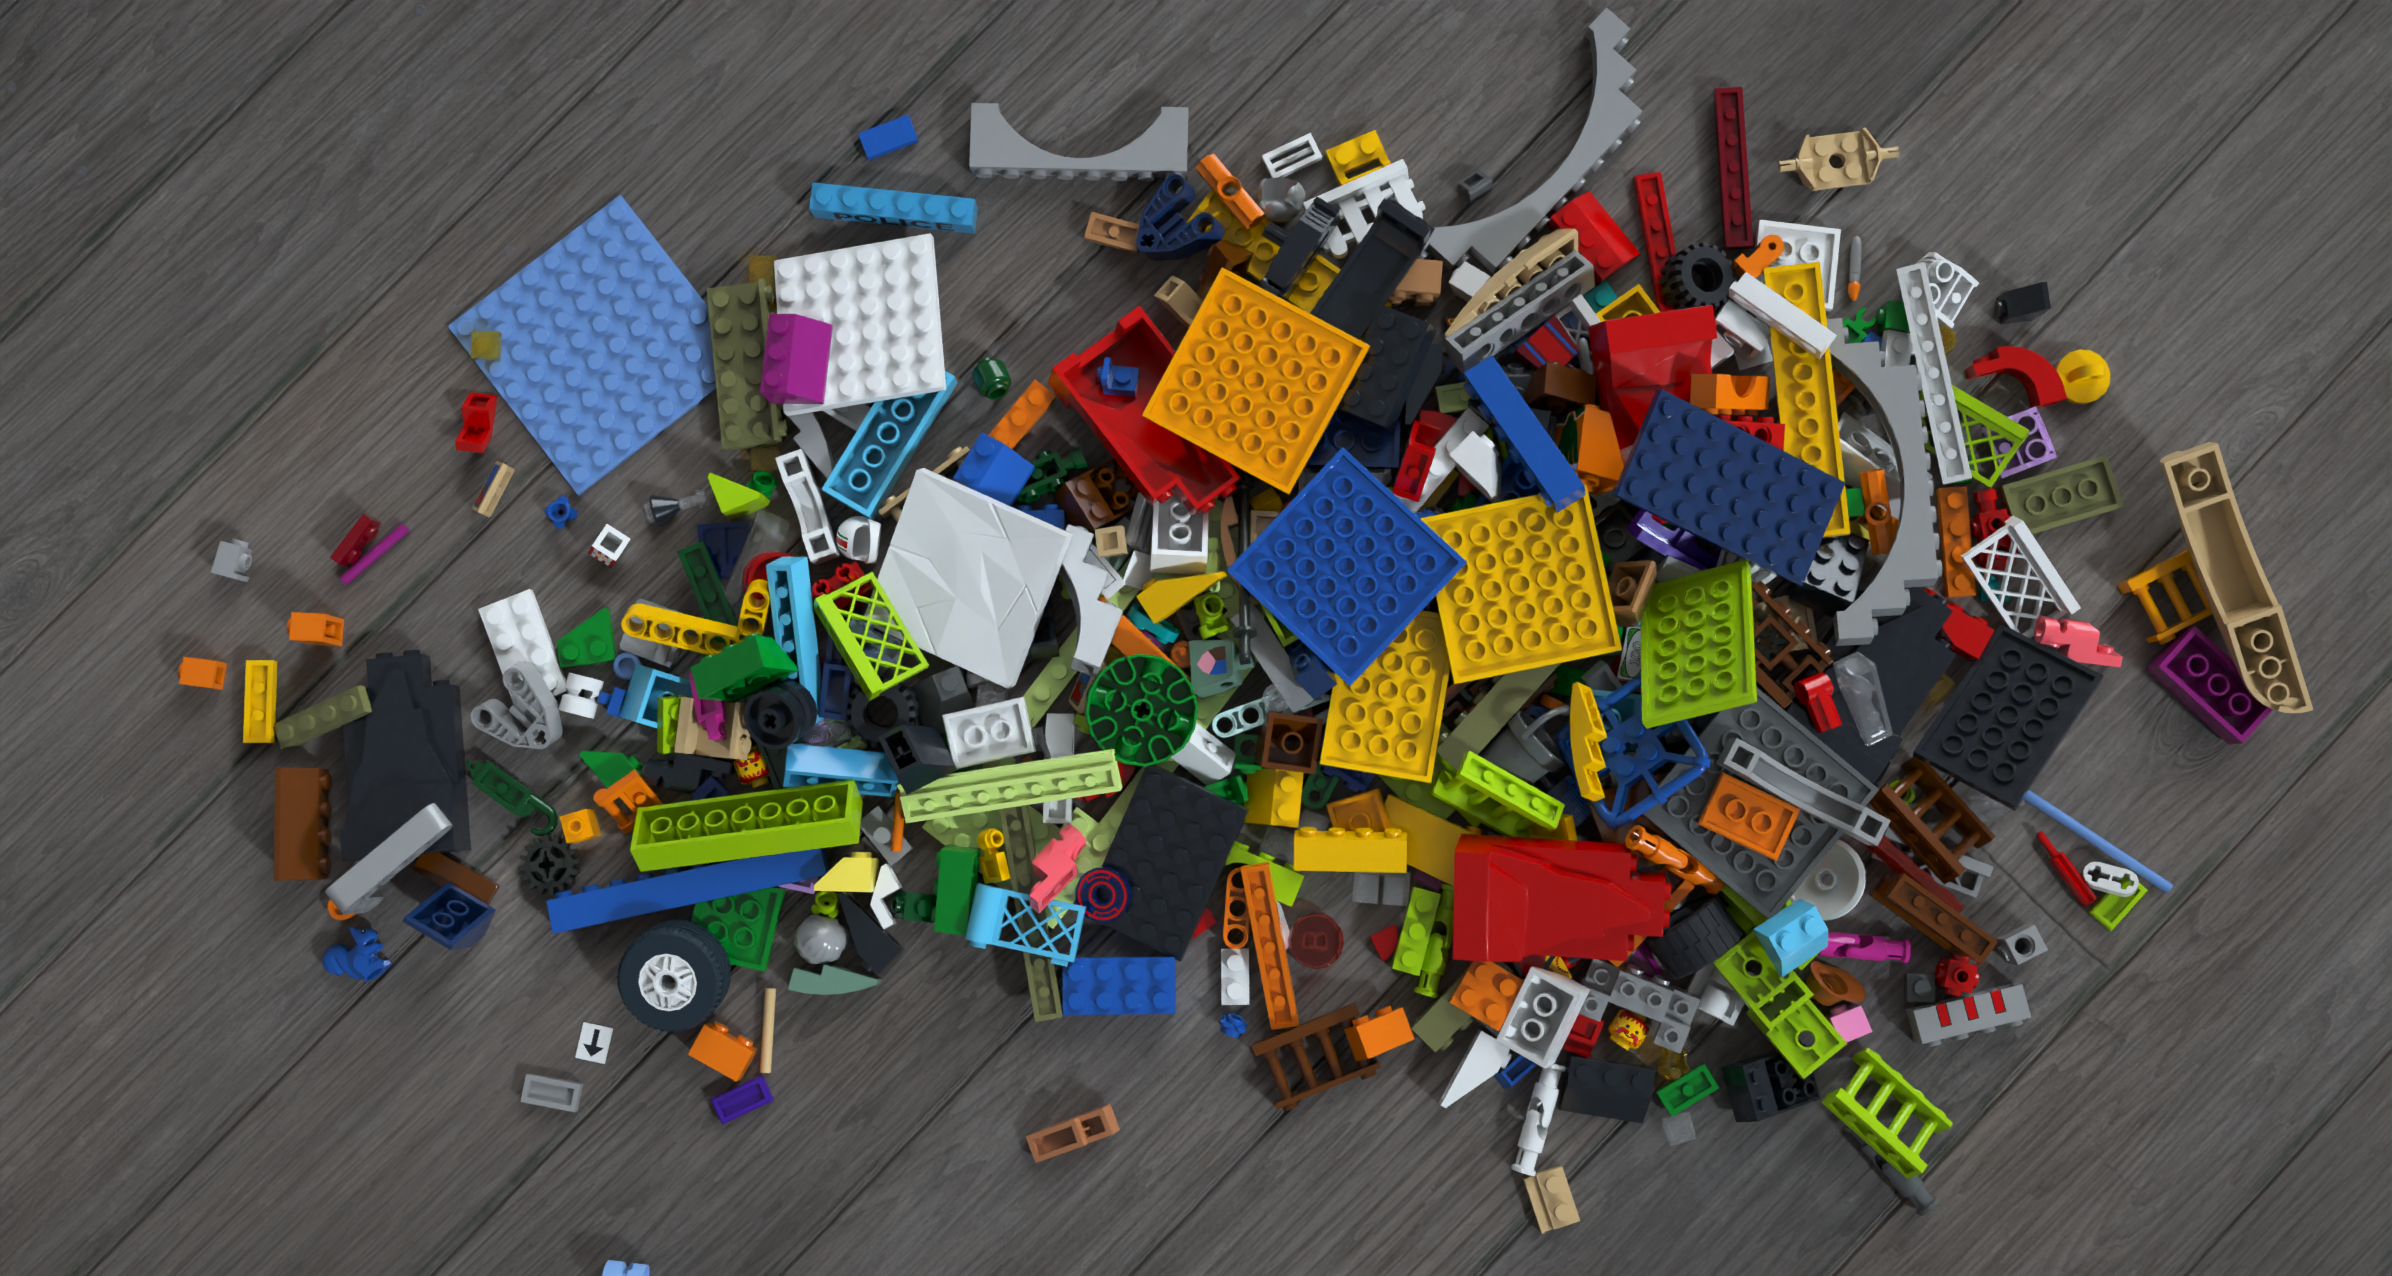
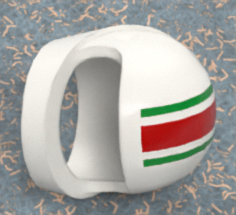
[836,516,881,564]

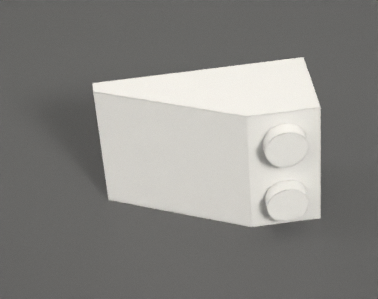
[1150,490,1209,575]

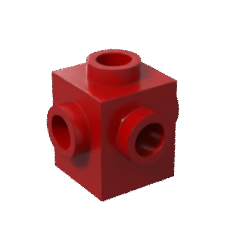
[1934,954,1979,997]

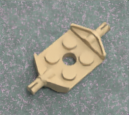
[1778,127,1899,191]

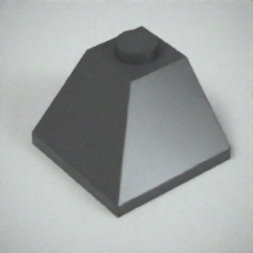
[910,666,976,734]

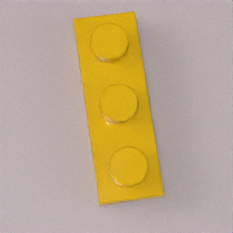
[243,660,277,743]

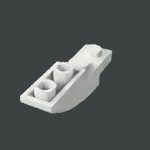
[1043,713,1075,824]

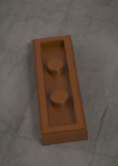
[412,853,500,905]

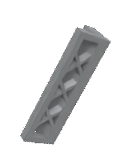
[1870,826,1994,898]

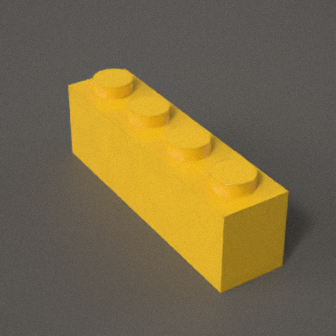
[1294,827,1407,873]

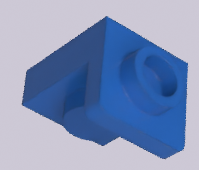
[1097,357,1140,397]

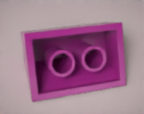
[760,314,833,404]

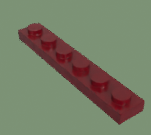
[1713,87,1753,250]

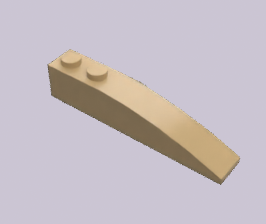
[1445,229,1578,351]

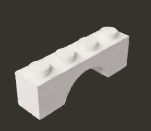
[775,449,841,565]

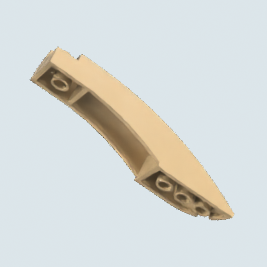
[2160,442,2313,713]

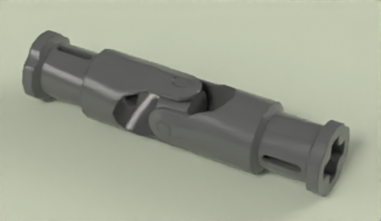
[1844,1125,1939,1216]

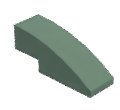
[788,963,881,995]

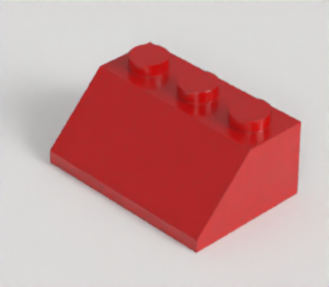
[1547,191,1641,287]

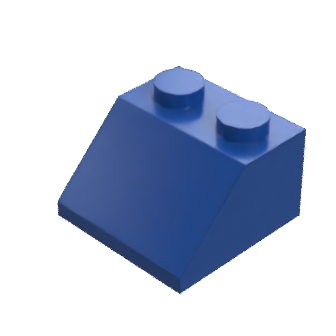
[953,432,1035,506]

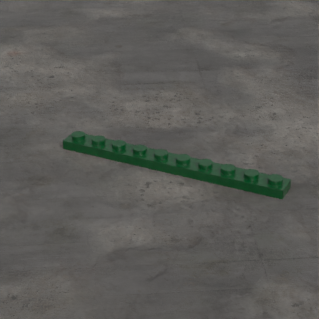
[677,541,791,790]

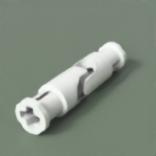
[1511,1063,1566,1176]

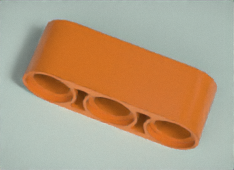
[1223,868,1250,949]

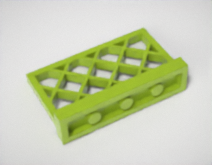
[1919,385,2029,489]
[813,572,929,701]

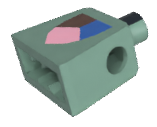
[1189,640,1255,699]

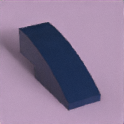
[819,632,858,720]

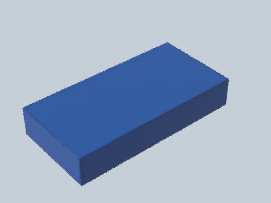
[858,114,919,160]

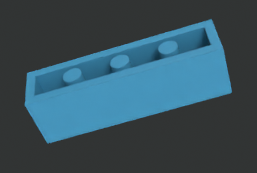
[783,743,898,797]

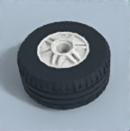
[617,920,731,1032]

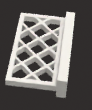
[1961,516,2081,638]

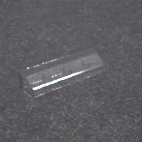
[725,509,790,622]

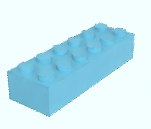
[822,371,958,521]

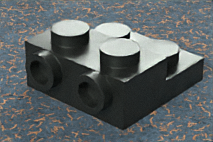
[1594,501,1650,576]

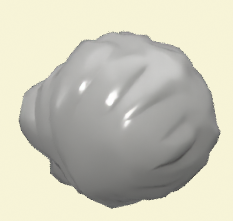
[1258,177,1305,223]
[794,915,850,965]

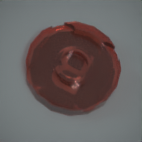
[1288,913,1344,969]

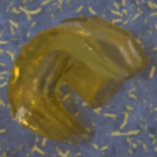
[1658,1047,1690,1080]

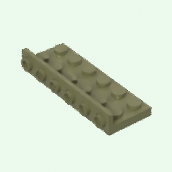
[707,278,787,451]

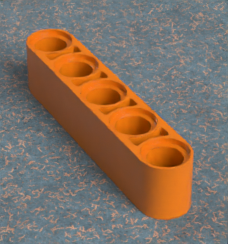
[1098,596,1195,694]

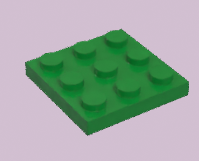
[691,887,786,972]

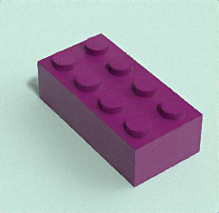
[2146,626,2273,745]

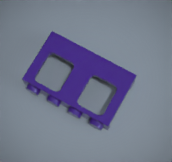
[1627,509,1722,571]

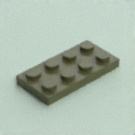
[1999,455,2124,534]

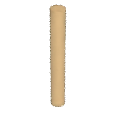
[760,988,776,1073]

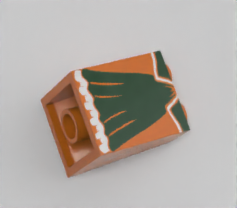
[1555,404,1624,496]

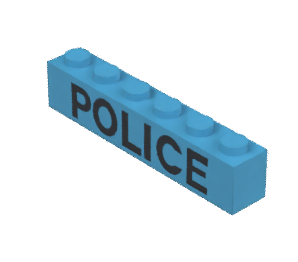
[809,182,978,234]

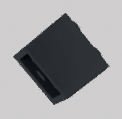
[878,724,957,795]

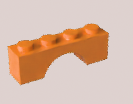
[1690,374,1770,415]

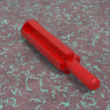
[2036,831,2097,907]

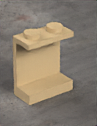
[674,697,751,760]

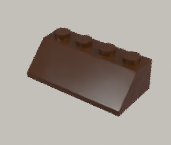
[274,768,332,881]

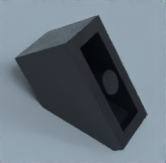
[1994,282,2051,325]

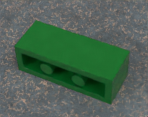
[931,844,980,936]

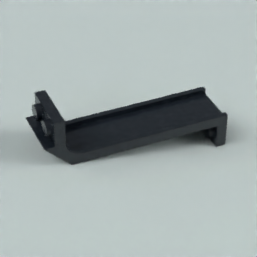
[1310,198,1435,340]

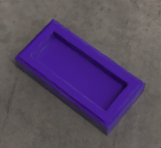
[711,1075,774,1124]

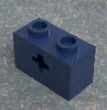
[1286,639,1337,700]

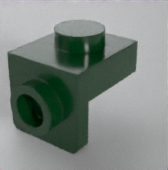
[891,890,937,923]

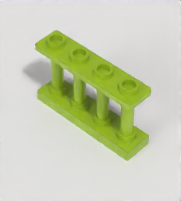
[1431,751,1565,838]
[1821,1048,1953,1179]

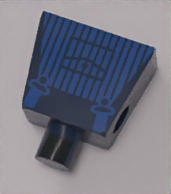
[1536,772,1590,828]

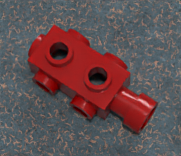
[1970,489,2018,571]

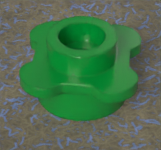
[746,471,778,498]

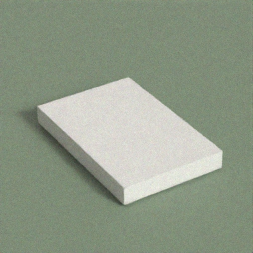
[942,697,1036,769]

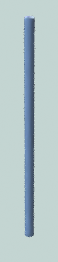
[2024,790,2173,893]

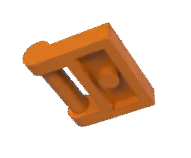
[593,769,663,833]

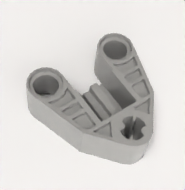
[470,661,563,749]

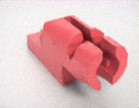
[2034,616,2123,667]
[1029,823,1087,913]

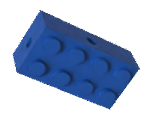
[1063,956,1176,1015]

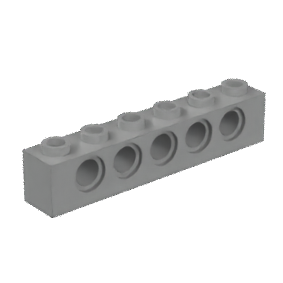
[1445,250,1595,374]

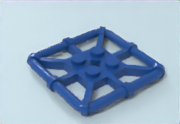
[1554,675,1711,829]

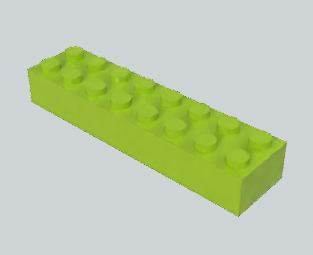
[630,779,863,872]

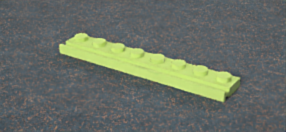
[897,749,1122,823]

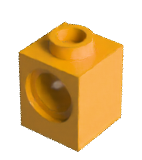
[560,809,602,844]

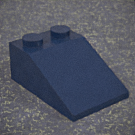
[402,882,496,950]

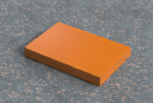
[1697,772,1800,861]

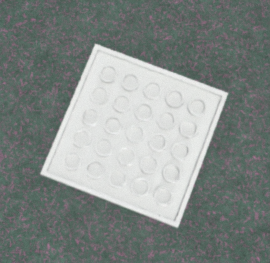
[774,233,946,416]

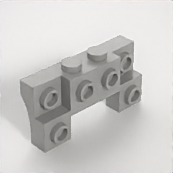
[1579,959,1701,1053]

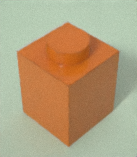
[178,657,227,690]

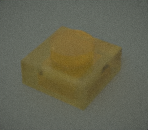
[471,331,502,360]

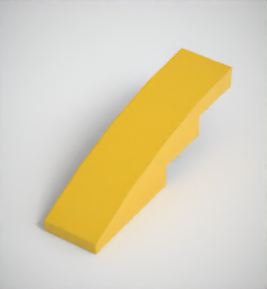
[1570,682,1608,802]

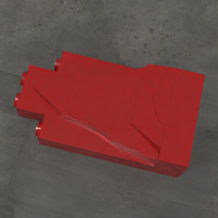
[1588,305,1718,524]
[1048,306,1240,516]
[1453,834,1671,962]

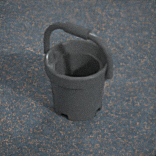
[1478,705,1570,785]

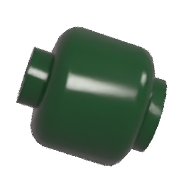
[972,358,1011,400]

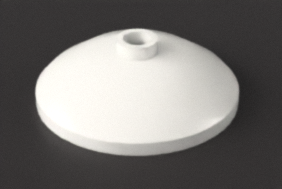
[1790,839,1866,920]

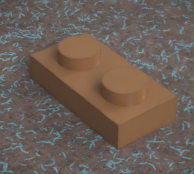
[1084,212,1140,254]

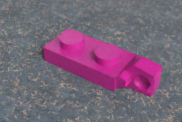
[689,671,727,742]

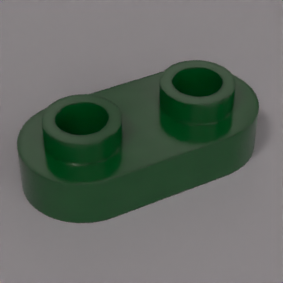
[1301,759,1341,810]

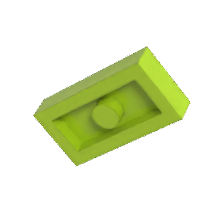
[657,695,688,754]

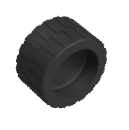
[1645,894,1742,979]

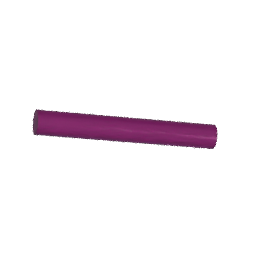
[339,523,410,585]

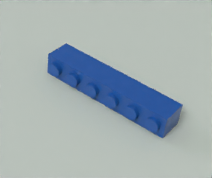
[1463,356,1585,513]

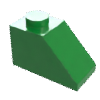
[578,751,644,788]

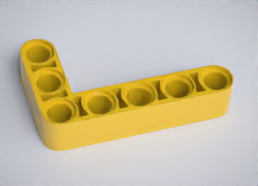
[621,579,771,655]

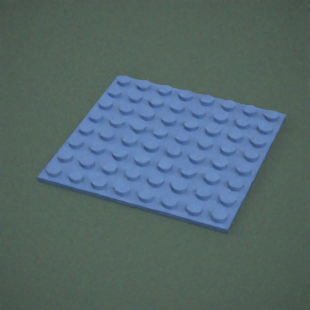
[448,195,716,495]

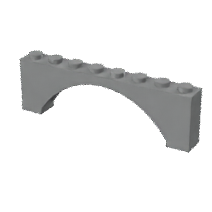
[969,103,1189,182]

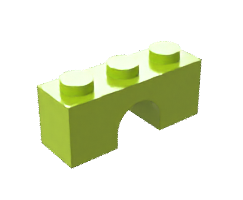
[1390,886,1441,976]

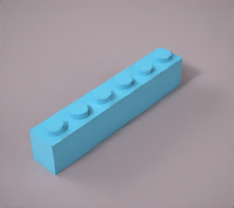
[766,557,824,723]

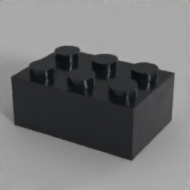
[1788,532,1870,618]

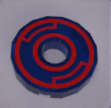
[1075,866,1131,923]

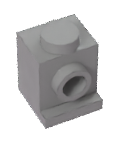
[211,538,252,582]

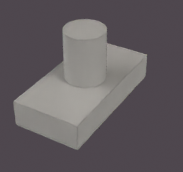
[860,806,914,866]

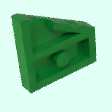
[556,608,617,669]

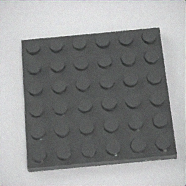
[1642,687,1879,920]

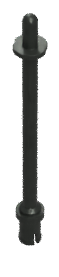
[1232,466,1257,660]

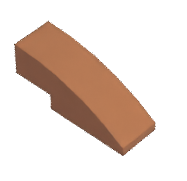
[1026,1104,1120,1163]

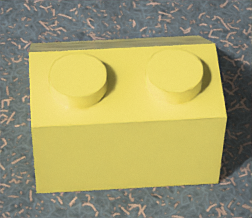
[814,852,879,892]

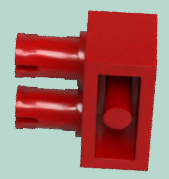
[811,561,874,618]

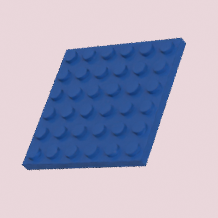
[1227,447,1467,686]

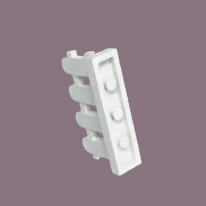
[1303,159,1425,259]

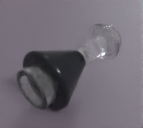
[644,488,709,527]

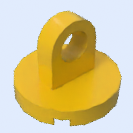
[2055,349,2111,405]

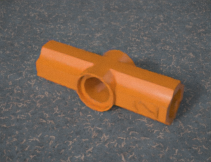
[1196,153,1265,231]
[1859,468,1895,555]

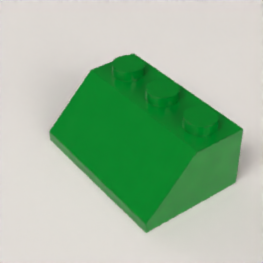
[690,633,798,702]

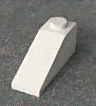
[1438,1029,1512,1108]

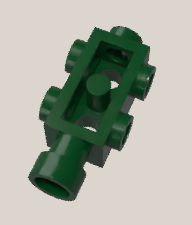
[1017,447,1088,504]

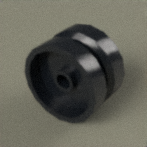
[743,680,818,750]

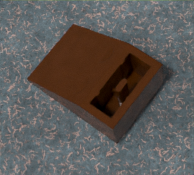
[1054,458,1140,535]

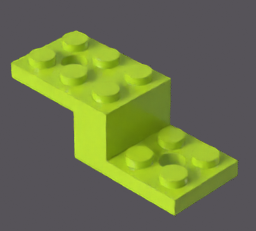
[1712,931,1847,1080]

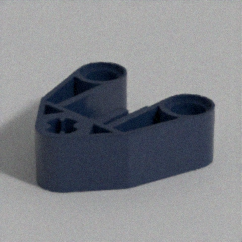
[1136,174,1225,261]

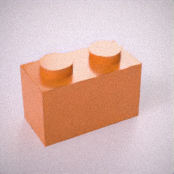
[287,612,344,646]
[1344,1005,1415,1061]
[688,1021,758,1082]

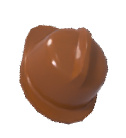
[1805,961,1866,1006]

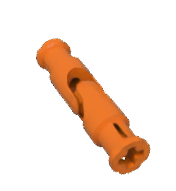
[1625,825,1725,895]

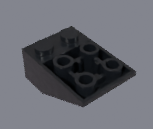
[1721,1044,1821,1122]

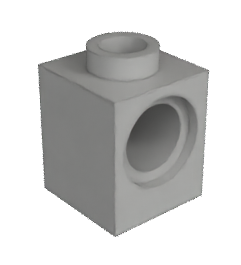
[1996,924,2048,965]

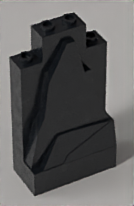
[1782,586,1956,784]
[340,650,471,861]

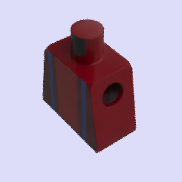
[1513,315,1579,372]

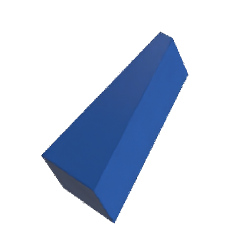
[1493,1054,1537,1089]

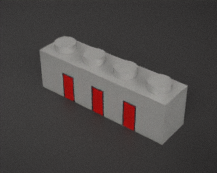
[1906,983,2031,1047]

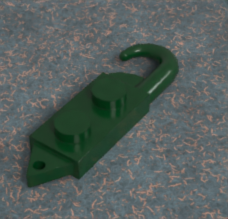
[466,761,558,836]

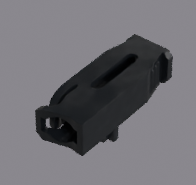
[1258,197,1340,301]

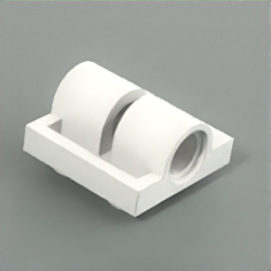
[1686,957,1757,1026]

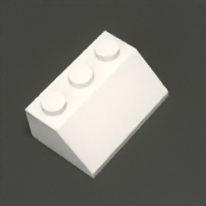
[1496,966,1590,1069]

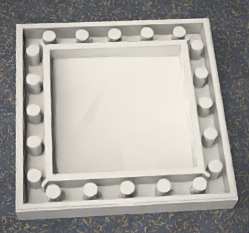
[864,468,1073,689]

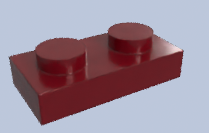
[330,513,381,567]

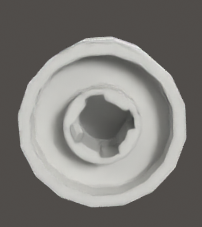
[558,673,604,719]

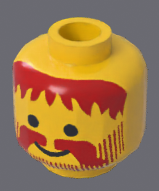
[734,746,770,789]
[1608,1009,1650,1051]

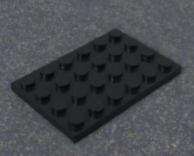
[1913,624,2104,811]
[1084,764,1250,962]

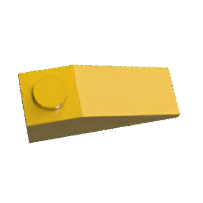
[1136,571,1227,624]

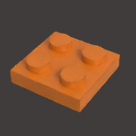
[1449,961,1524,1031]

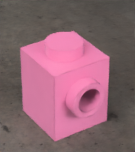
[1824,1004,1872,1043]

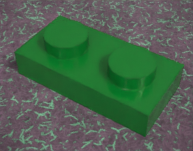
[1655,1063,1719,1117]

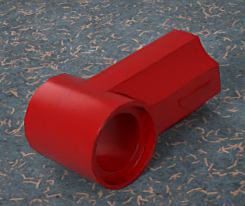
[1794,672,1842,734]

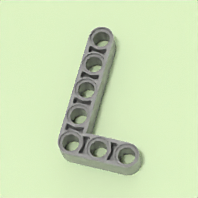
[325,803,453,915]

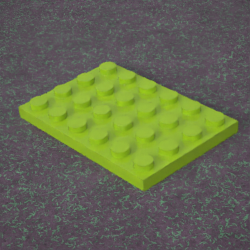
[1641,560,1757,729]

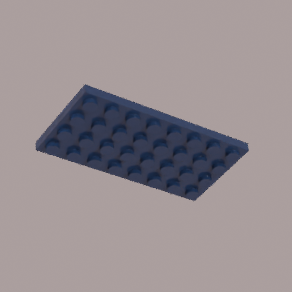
[1612,389,1845,586]

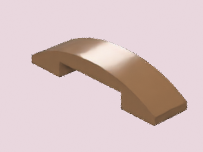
[1221,496,1260,607]

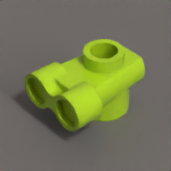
[1193,592,1232,640]

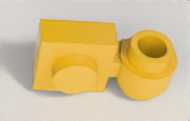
[977,828,1011,884]

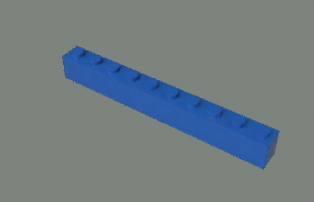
[546,848,830,934]

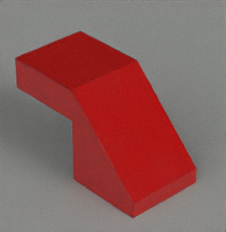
[455,392,497,453]

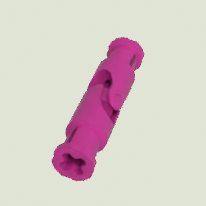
[1818,931,1911,963]

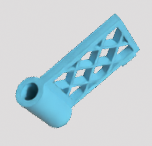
[965,883,1086,967]

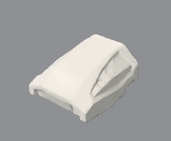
[1902,252,1979,329]

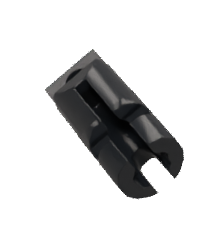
[643,753,735,794]

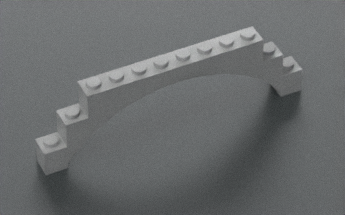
[1418,7,1642,274]
[1827,318,1942,646]

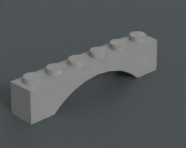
[1716,738,1891,846]

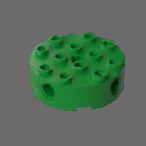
[1084,654,1198,767]

